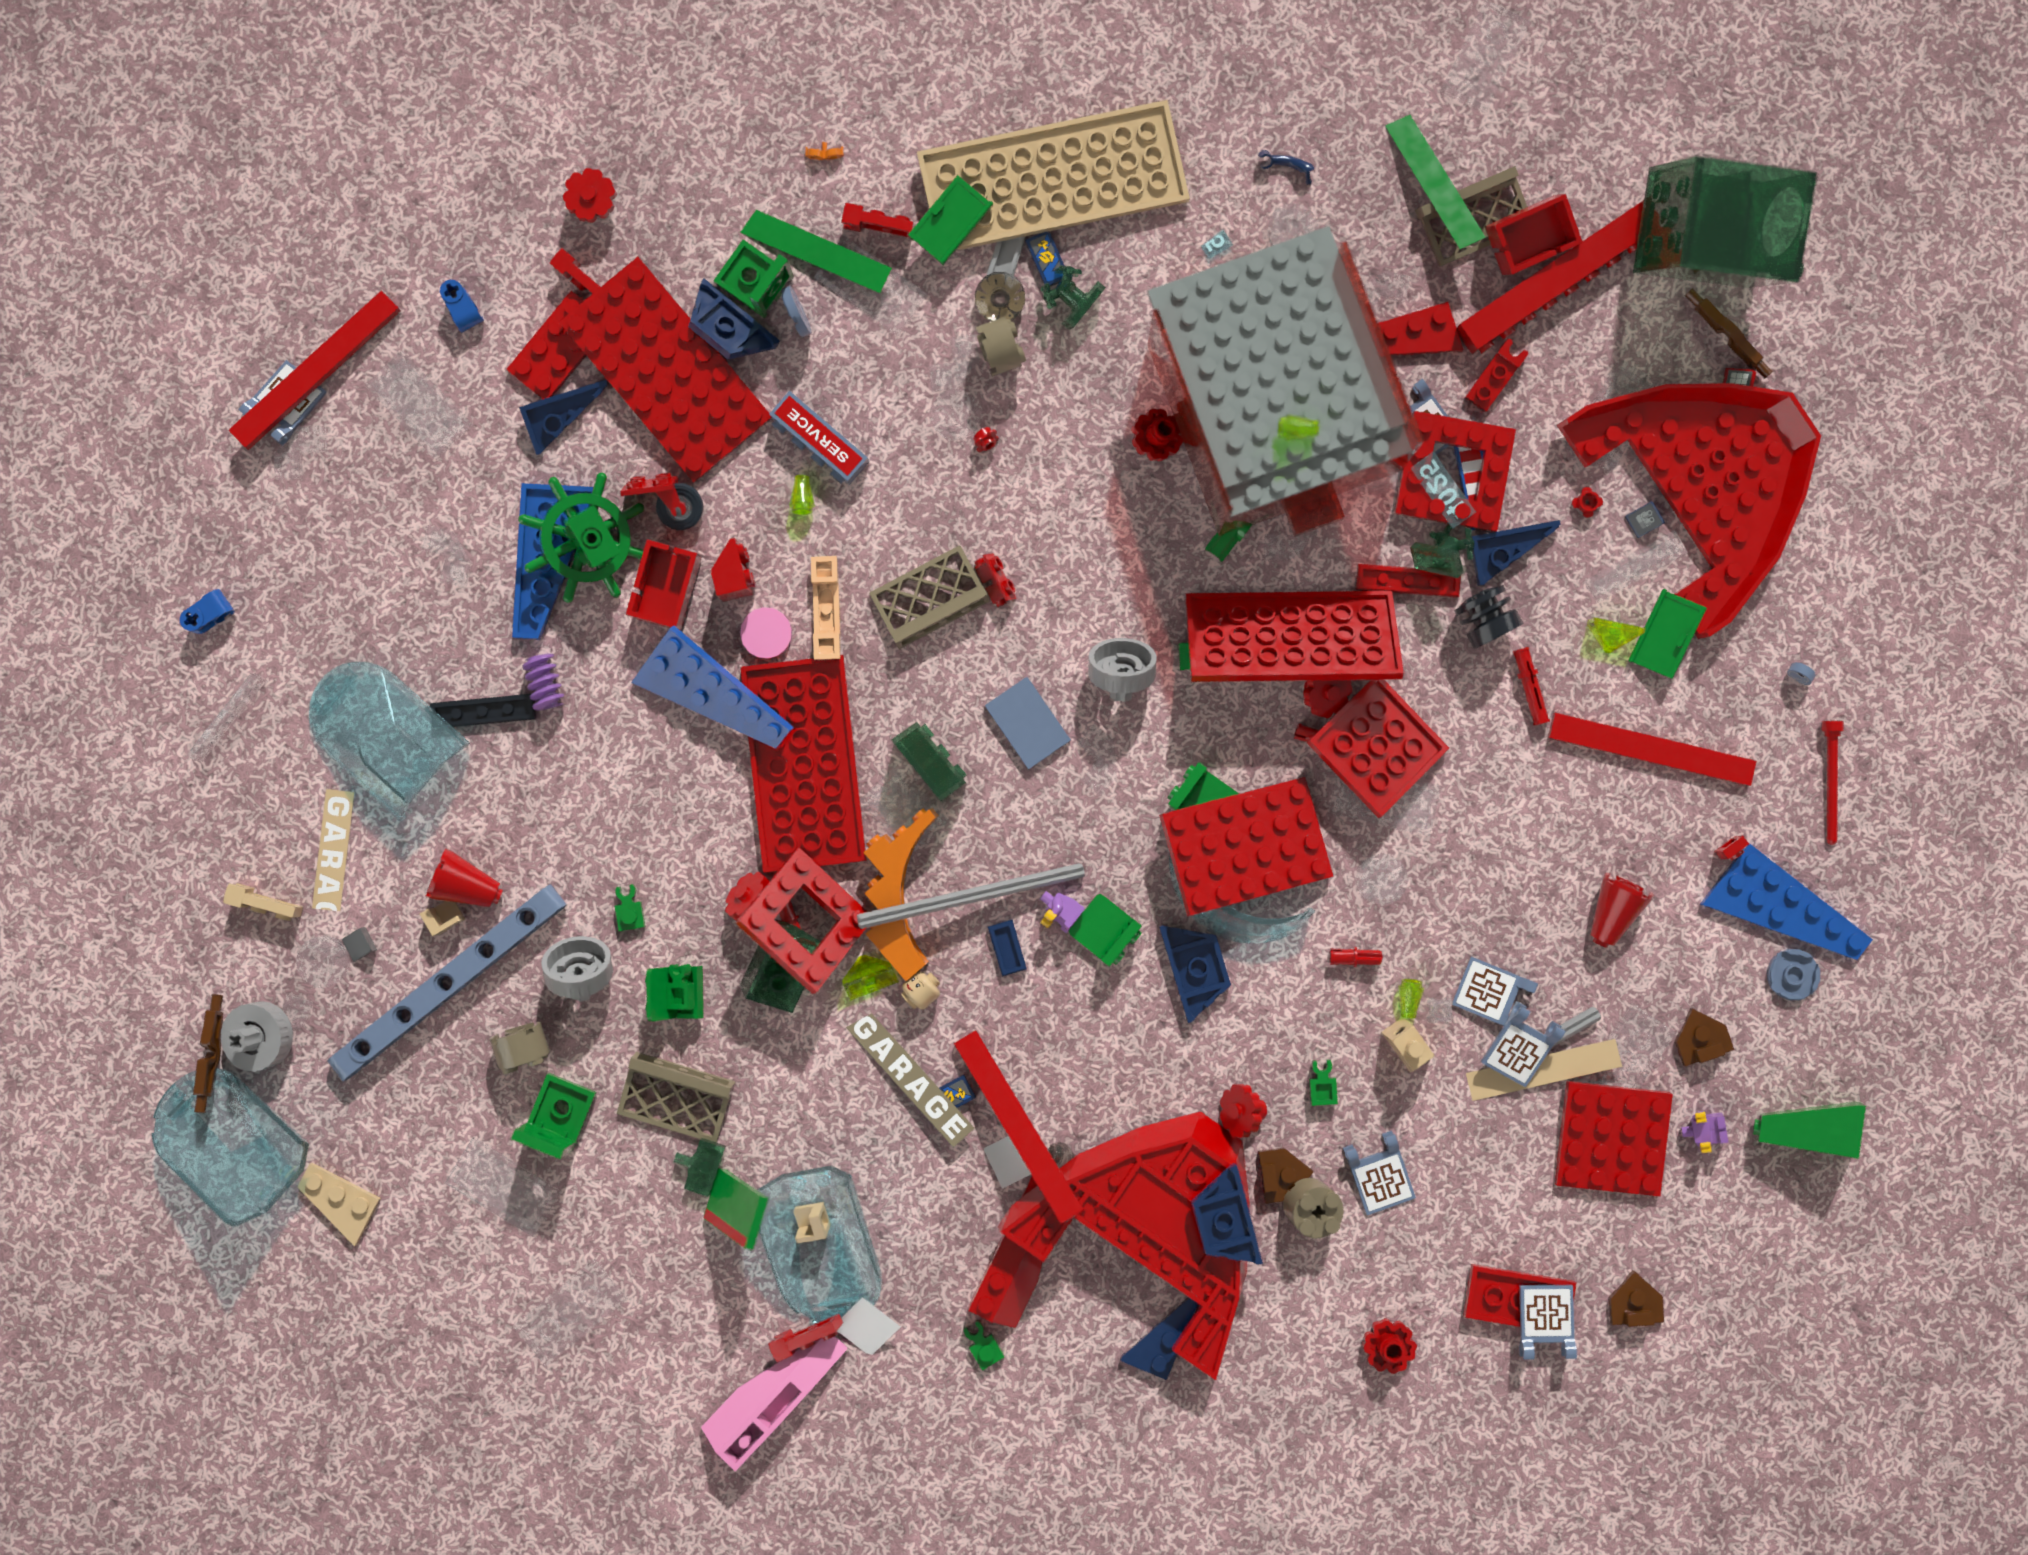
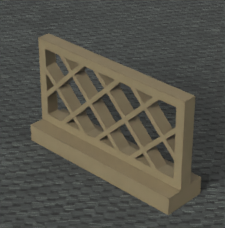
[1414,166,1527,267]
[869,545,990,649]
[617,1051,736,1144]

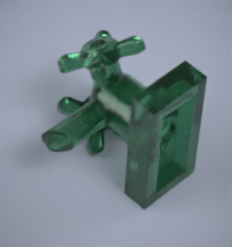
[1040,265,1106,330]
[1410,524,1475,578]

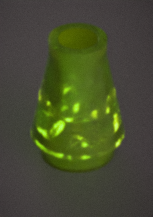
[1278,414,1319,442]
[789,475,815,515]
[1398,979,1424,1019]

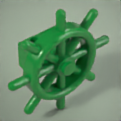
[518,472,644,603]

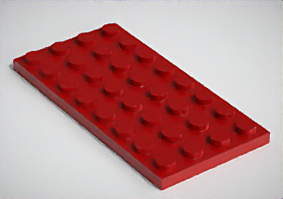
[559,256,772,483]
[1185,591,1404,682]
[740,655,867,873]

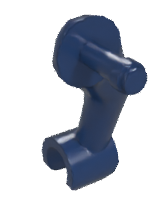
[1258,150,1315,185]

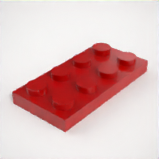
[506,291,586,399]
[1463,1264,1577,1327]

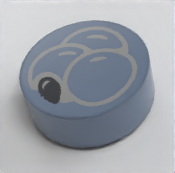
[1787,662,1816,685]

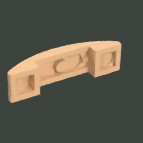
[811,556,841,660]

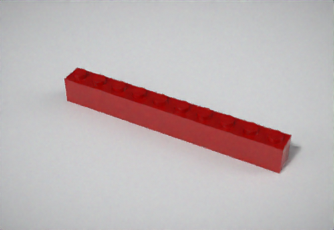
[1457,181,1690,355]

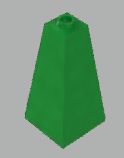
[1753,1101,1866,1159]

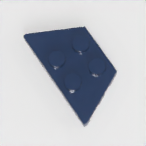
[688,278,780,360]
[1159,925,1231,1023]
[1191,1163,1263,1265]

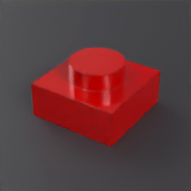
[1715,836,1749,861]

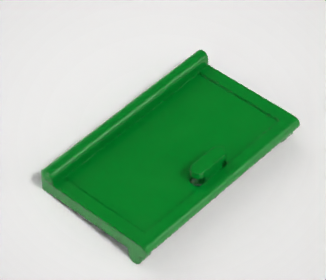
[908,175,993,266]
[1628,589,1707,679]

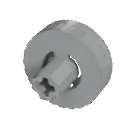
[1088,638,1157,702]
[541,936,613,1002]
[221,1001,293,1072]

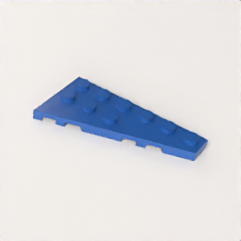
[512,483,593,640]
[631,626,794,748]
[1700,843,1873,960]

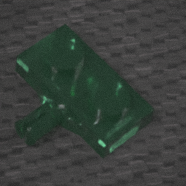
[673,1138,726,1197]

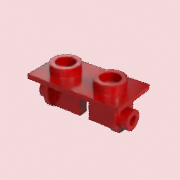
[974,553,1017,608]

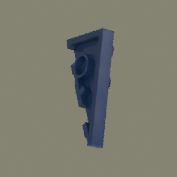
[519,379,608,455]
[1469,520,1561,586]
[1120,1297,1198,1380]

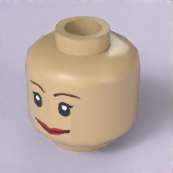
[901,971,940,1009]

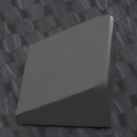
[342,927,377,962]

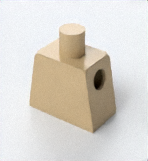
[1381,1017,1434,1072]

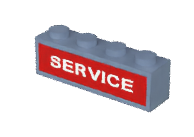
[769,391,869,485]

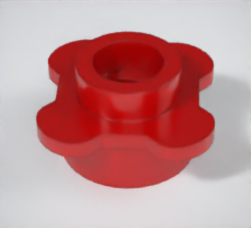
[973,427,999,453]
[1572,487,1603,518]

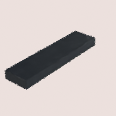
[430,694,536,729]

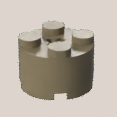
[975,317,1026,377]
[489,1022,550,1074]
[1283,1178,1344,1239]

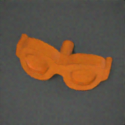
[805,142,844,160]

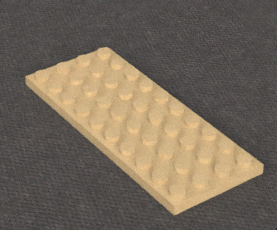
[917,100,1190,251]

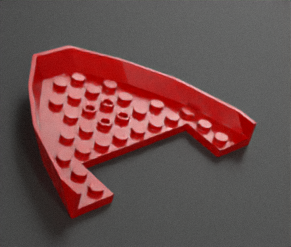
[1557,383,1821,639]
[997,1111,1250,1380]

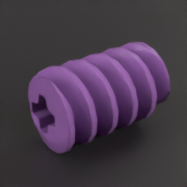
[522,654,564,711]

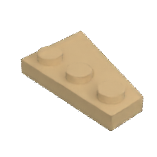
[297,1163,381,1246]

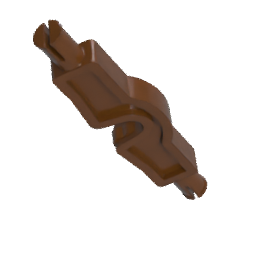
[1684,288,1773,379]
[193,994,223,1113]

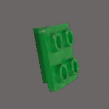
[1167,762,1239,811]
[1069,894,1142,967]
[645,966,704,1022]

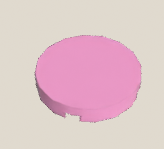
[740,607,792,659]

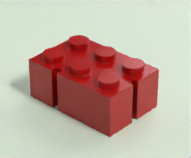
[1484,194,1583,275]
[626,539,702,631]

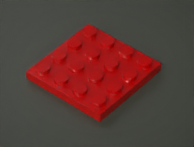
[1306,680,1449,819]
[1555,1081,1673,1197]

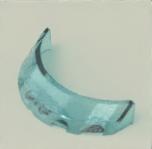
[1169,852,1315,944]

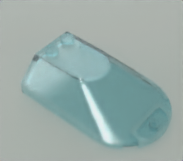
[309,662,470,821]
[151,1068,309,1227]
[757,1165,882,1323]

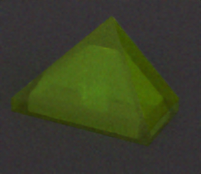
[1587,617,1645,654]
[842,955,899,1001]

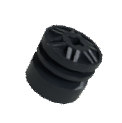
[1454,585,1524,649]

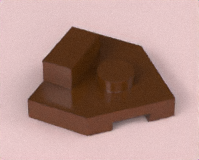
[1675,1008,1735,1066]
[1258,1147,1314,1204]
[1608,1270,1664,1327]

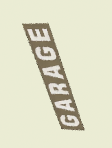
[846,1013,974,1148]

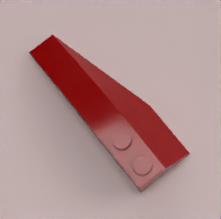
[968,1175,1042,1328]

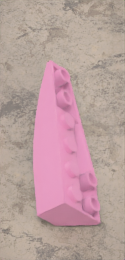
[701,1336,847,1471]

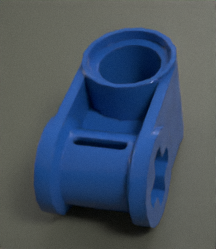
[440,279,484,333]
[180,589,235,634]

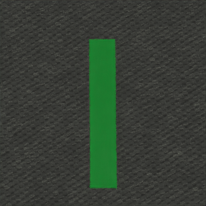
[1385,115,1486,249]
[740,210,892,293]

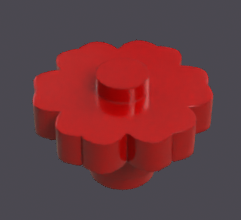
[563,168,617,223]
[1131,408,1183,462]
[1303,680,1353,719]
[725,872,769,921]
[1220,1084,1267,1138]
[1362,1318,1417,1374]

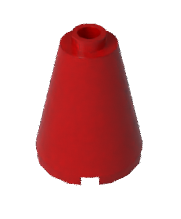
[425,848,503,907]
[1590,873,1655,948]

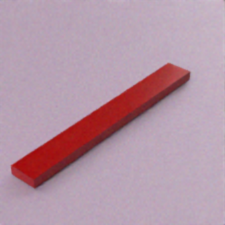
[228,290,401,451]
[1548,713,1757,786]
[954,1030,1084,1225]

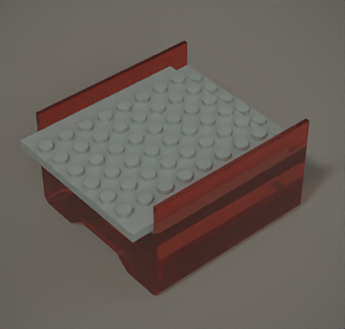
[1147,226,1423,537]

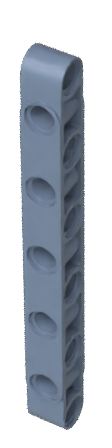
[327,884,567,1082]

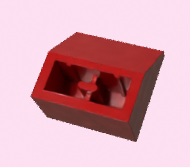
[710,538,756,602]

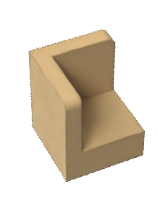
[420,901,466,936]
[793,1202,831,1243]

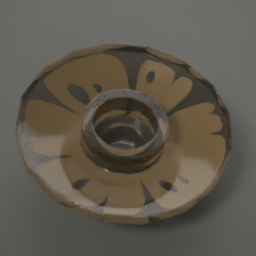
[975,272,1025,321]

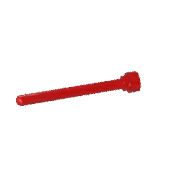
[1822,721,1844,845]

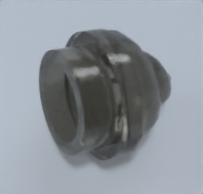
[1048,1142,1075,1168]

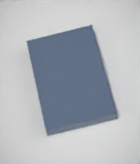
[985,677,1071,770]

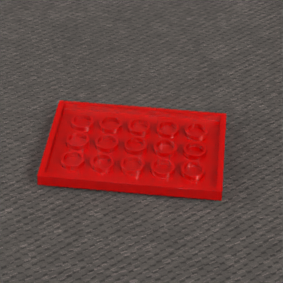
[1159,777,1334,917]

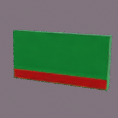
[703,1168,769,1250]

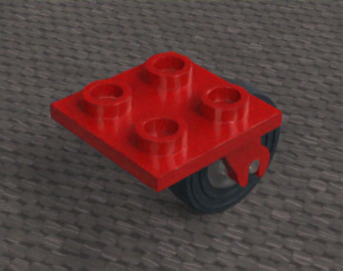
[620,473,703,530]

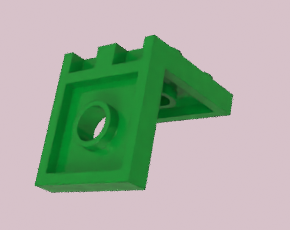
[713,239,794,318]
[511,1073,597,1159]

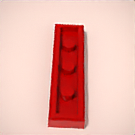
[1356,564,1461,598]

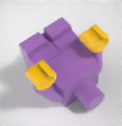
[1040,891,1085,933]
[1681,1111,1729,1153]

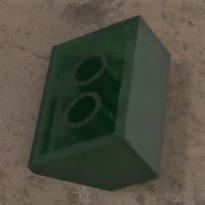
[891,722,967,803]
[740,919,821,1013]

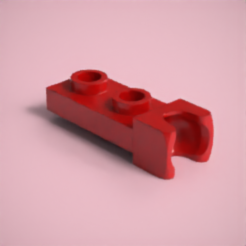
[841,203,914,238]
[549,248,600,294]
[1464,339,1529,412]
[768,1314,843,1362]

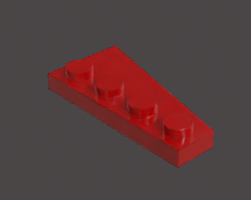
[1368,302,1463,357]

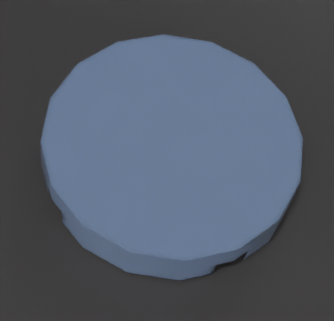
[781,285,812,337]
[1767,949,1820,1000]

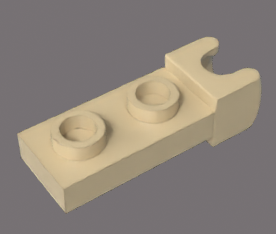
[223,883,303,921]

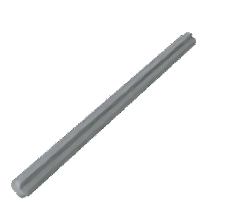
[857,863,1085,929]

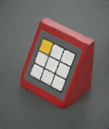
[1722,368,1756,386]

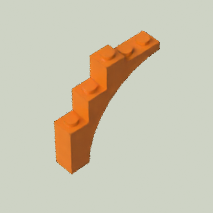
[863,808,939,981]

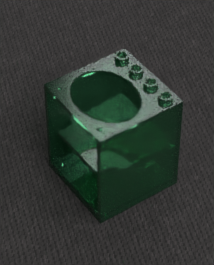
[1633,156,1818,288]

